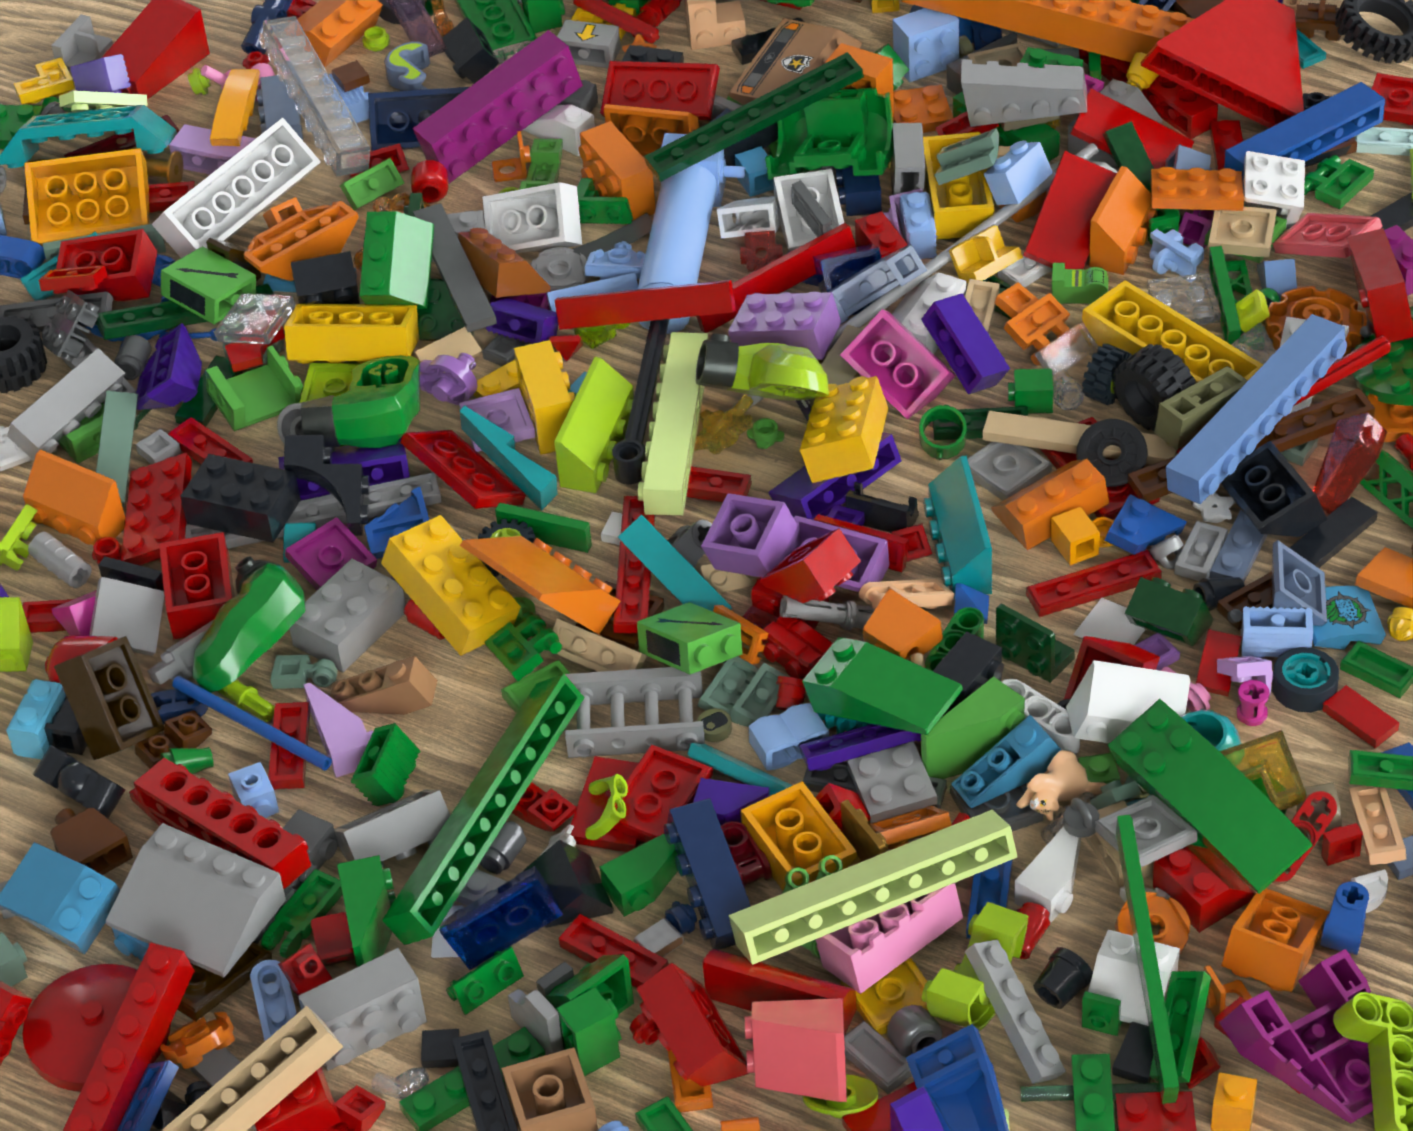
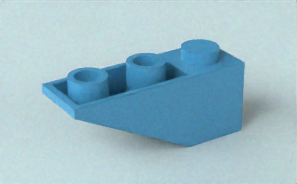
[951,715,1062,808]

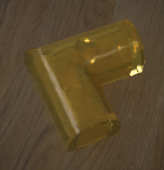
[1219,730,1307,810]

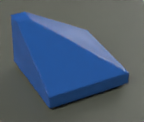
[954,583,989,624]

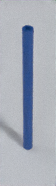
[172,676,332,771]

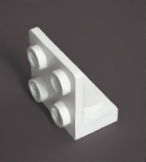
[1243,151,1305,229]

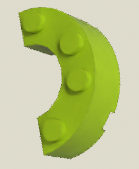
[922,902,1028,1031]

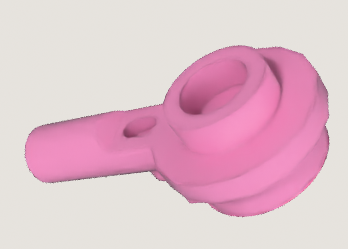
[1161,667,1211,712]

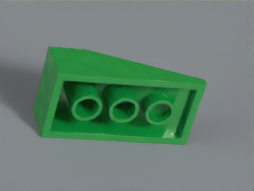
[802,637,963,735]

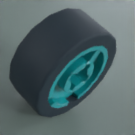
[1272,647,1339,713]

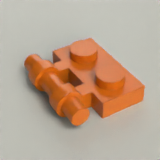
[1003,292,1082,365]

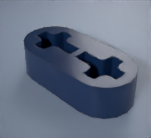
[151,689,208,725]

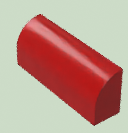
[702,949,857,1036]

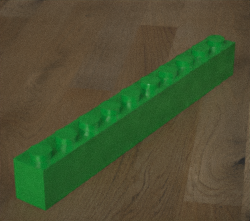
[382,673,585,946]

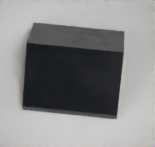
[523,840,614,928]

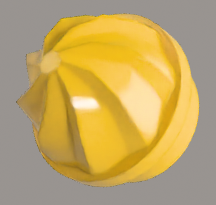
[1387,607,1413,642]

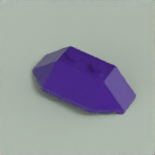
[136,323,202,410]

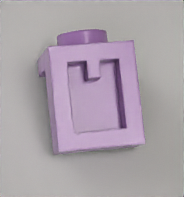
[1217,656,1273,694]

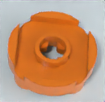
[1115,892,1190,955]
[160,1012,235,1069]

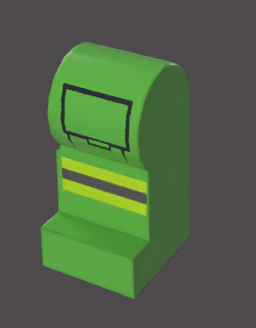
[1052,263,1109,304]

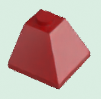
[1063,636,1160,700]

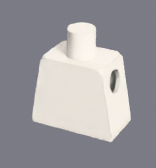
[717,196,780,238]

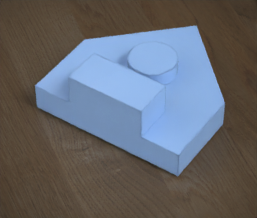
[585,241,645,280]

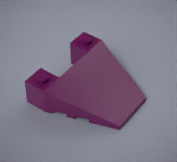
[1219,949,1373,1124]

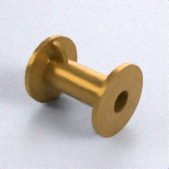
[132,147,184,183]

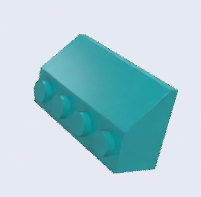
[923,455,992,599]

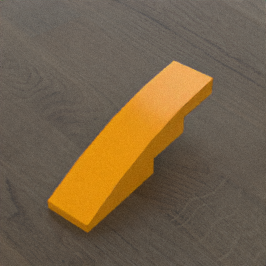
[210,69,260,146]

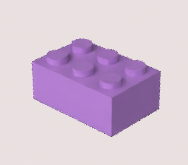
[728,291,841,360]

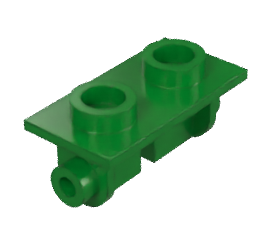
[446,946,524,1015]

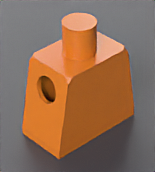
[863,589,943,661]

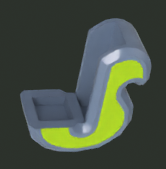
[384,42,430,91]

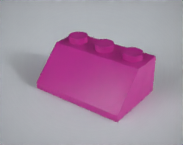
[840,309,956,419]

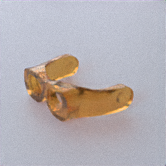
[431,0,454,47]
[373,193,431,212]

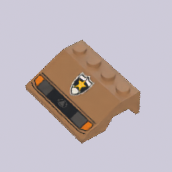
[728,18,863,105]

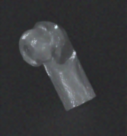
[372,1067,429,1100]

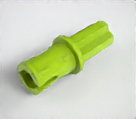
[218,679,275,722]

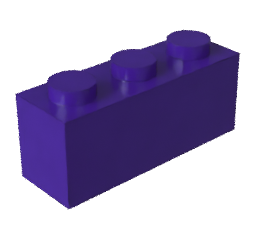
[921,293,1010,395]

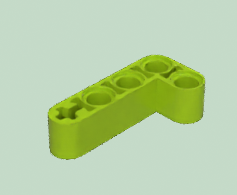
[1333,992,1413,1131]

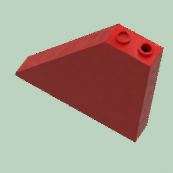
[1141,0,1304,128]

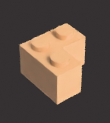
[684,0,746,50]

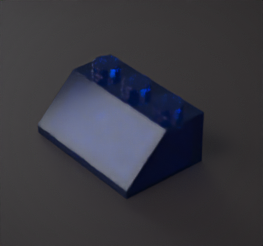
[439,866,563,970]

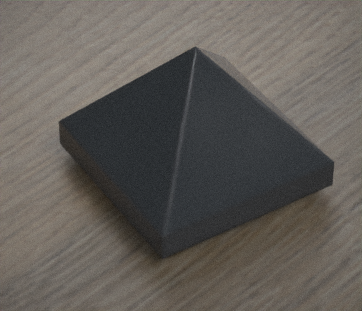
[152,1090,189,1131]

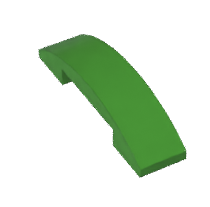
[519,139,563,190]

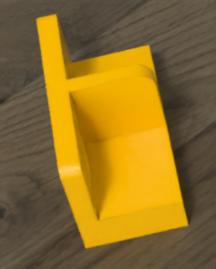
[949,225,1023,283]

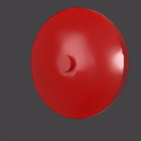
[22,964,171,1092]

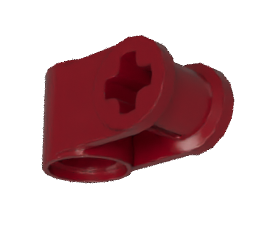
[721,821,772,889]

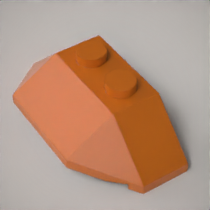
[243,200,359,281]

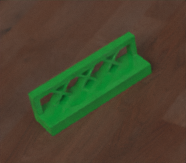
[1208,246,1265,352]
[1349,444,1413,529]

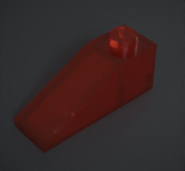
[1313,412,1387,514]

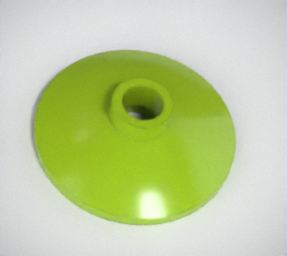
[802,1074,878,1118]

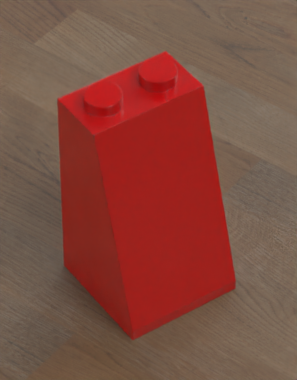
[102,0,210,100]

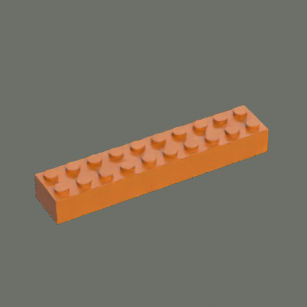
[901,0,1194,62]

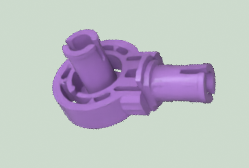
[420,353,478,405]

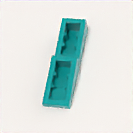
[460,405,558,511]

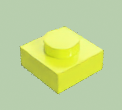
[1235,289,1270,333]

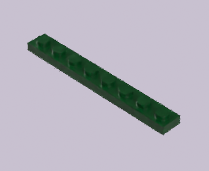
[644,52,864,182]

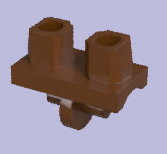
[1295,0,1341,41]

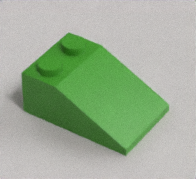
[921,677,1025,779]

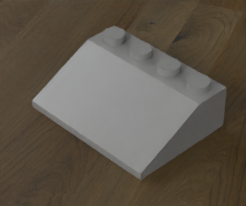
[106,823,286,978]

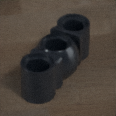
[33,745,126,819]

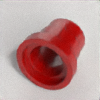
[776,676,806,711]

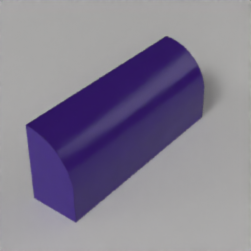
[768,432,902,520]
[278,438,410,501]

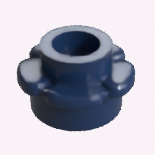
[665,901,697,934]

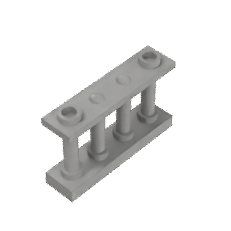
[565,667,705,758]

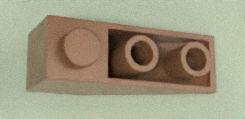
[330,656,438,715]

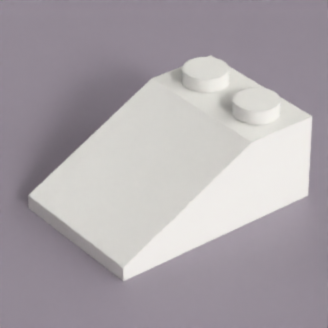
[774,169,844,251]
[482,182,582,253]

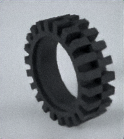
[1335,0,1413,64]

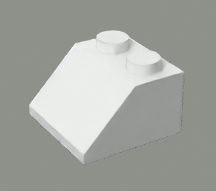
[1088,930,1180,1026]

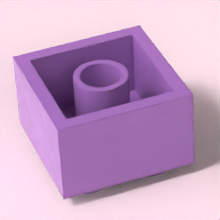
[701,493,798,578]

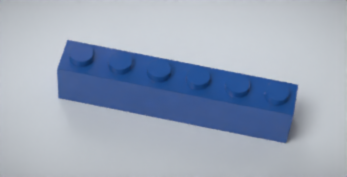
[1224,82,1385,189]

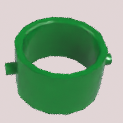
[919,405,967,460]

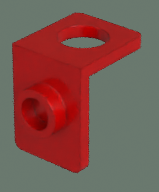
[311,912,355,966]

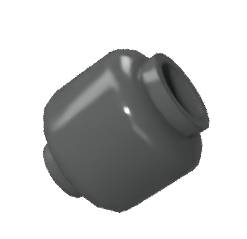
[887,1005,943,1058]

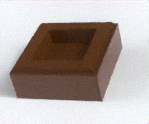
[332,60,370,92]

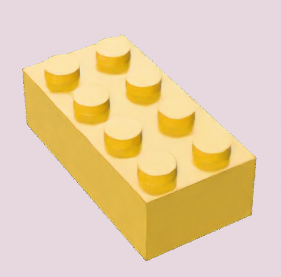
[923,132,994,240]
[284,304,419,364]
[800,376,889,483]
[381,515,521,656]

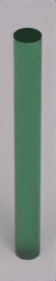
[1020,1083,1160,1102]

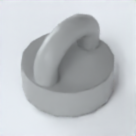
[1149,534,1184,569]

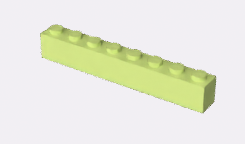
[638,332,708,516]
[728,810,1017,965]

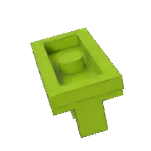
[0,504,37,571]

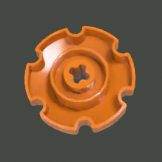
[1265,286,1367,361]

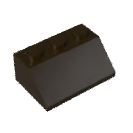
[54,636,165,760]

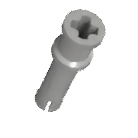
[780,595,875,630]

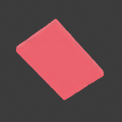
[1273,213,1382,258]

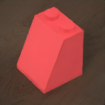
[745,998,847,1102]

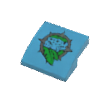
[1312,586,1386,650]

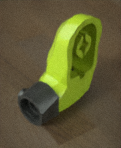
[696,333,829,401]

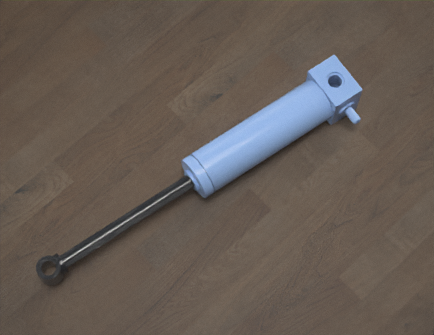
[612,133,745,485]

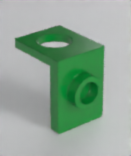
[1082,991,1123,1036]

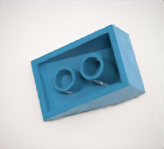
[0,842,121,955]

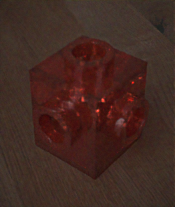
[740,230,783,272]

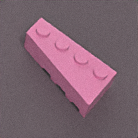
[816,883,963,994]

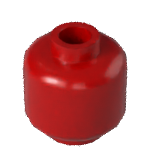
[411,160,449,203]

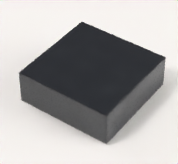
[421,1029,461,1069]

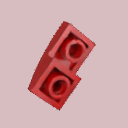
[1195,629,1242,697]
[512,782,577,832]

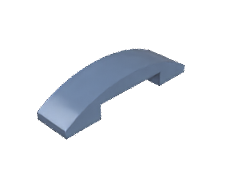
[829,244,927,325]

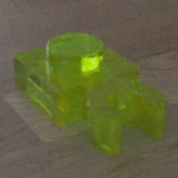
[574,323,631,349]

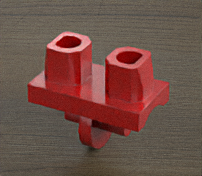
[278,943,333,996]

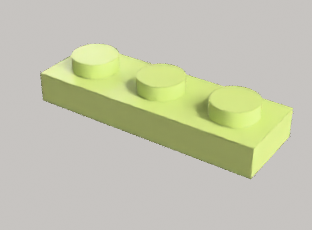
[59,91,148,112]

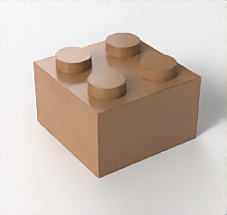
[501,1047,598,1131]

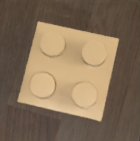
[1208,206,1277,258]

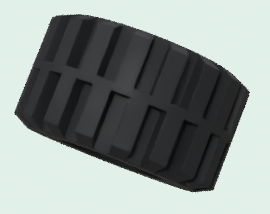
[0,315,47,393]
[1112,344,1196,432]

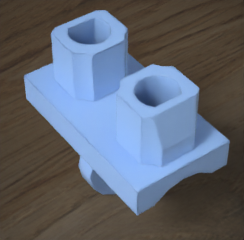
[1149,229,1204,281]

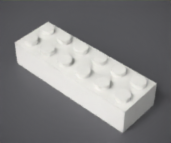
[152,118,321,258]

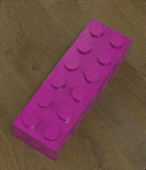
[413,30,583,184]

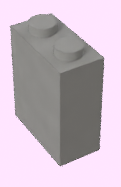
[890,123,925,195]

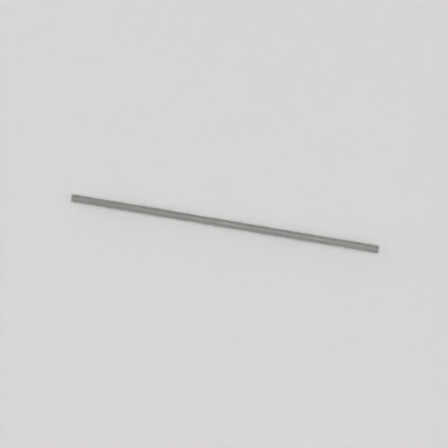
[720,143,1098,425]

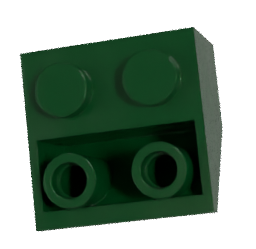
[1124,577,1214,646]

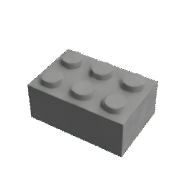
[290,559,406,672]
[298,948,427,1071]

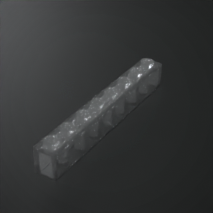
[259,16,370,177]

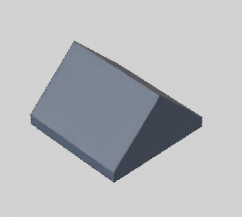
[1271,540,1327,626]

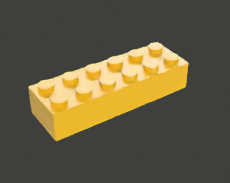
[1082,280,1263,384]

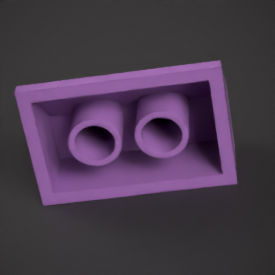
[780,515,890,592]

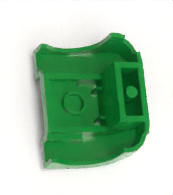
[765,88,893,180]

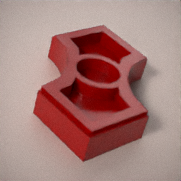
[225,311,285,372]

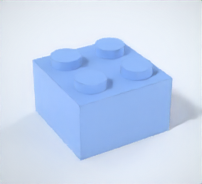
[892,8,959,83]

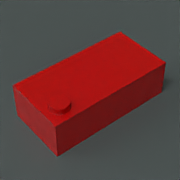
[1347,228,1413,343]

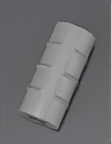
[28,532,92,588]

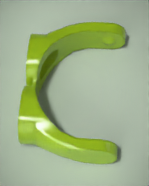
[585,774,628,840]

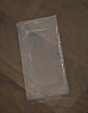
[1034,321,1099,379]

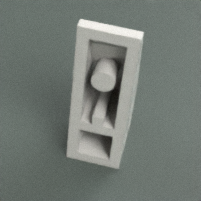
[523,104,595,156]
[1015,826,1081,923]

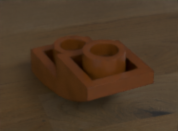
[135,710,212,769]

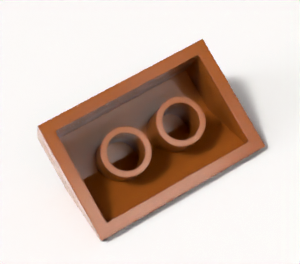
[458,228,551,298]

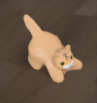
[1016,750,1106,821]

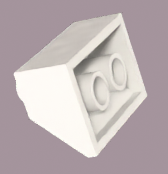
[892,272,966,354]
[1066,660,1190,743]

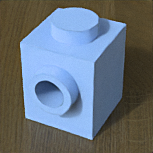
[228,762,279,818]

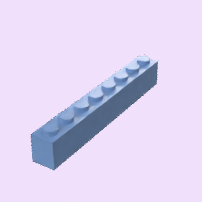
[1166,314,1347,504]

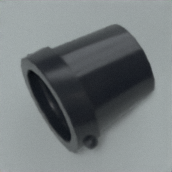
[1033,947,1093,1009]

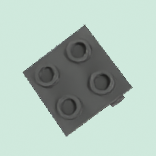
[42,290,99,362]

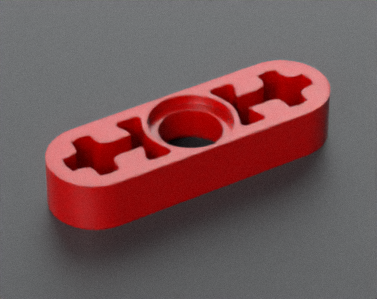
[1272,791,1337,884]

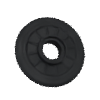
[1076,419,1148,487]

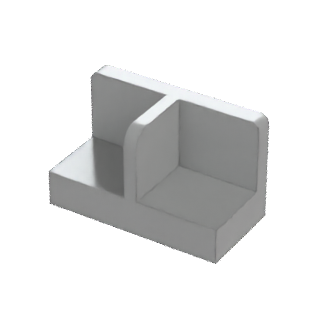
[51,14,113,71]

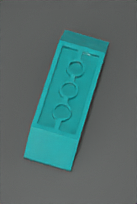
[0,105,177,168]

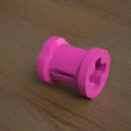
[1237,680,1270,726]

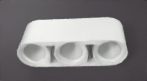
[1001,679,1080,755]

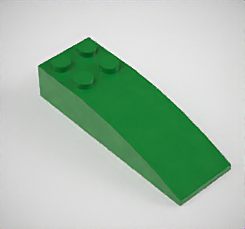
[1107,698,1313,894]

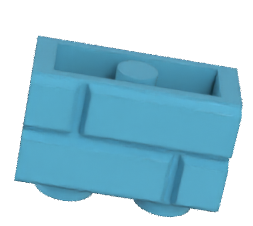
[6,679,67,760]

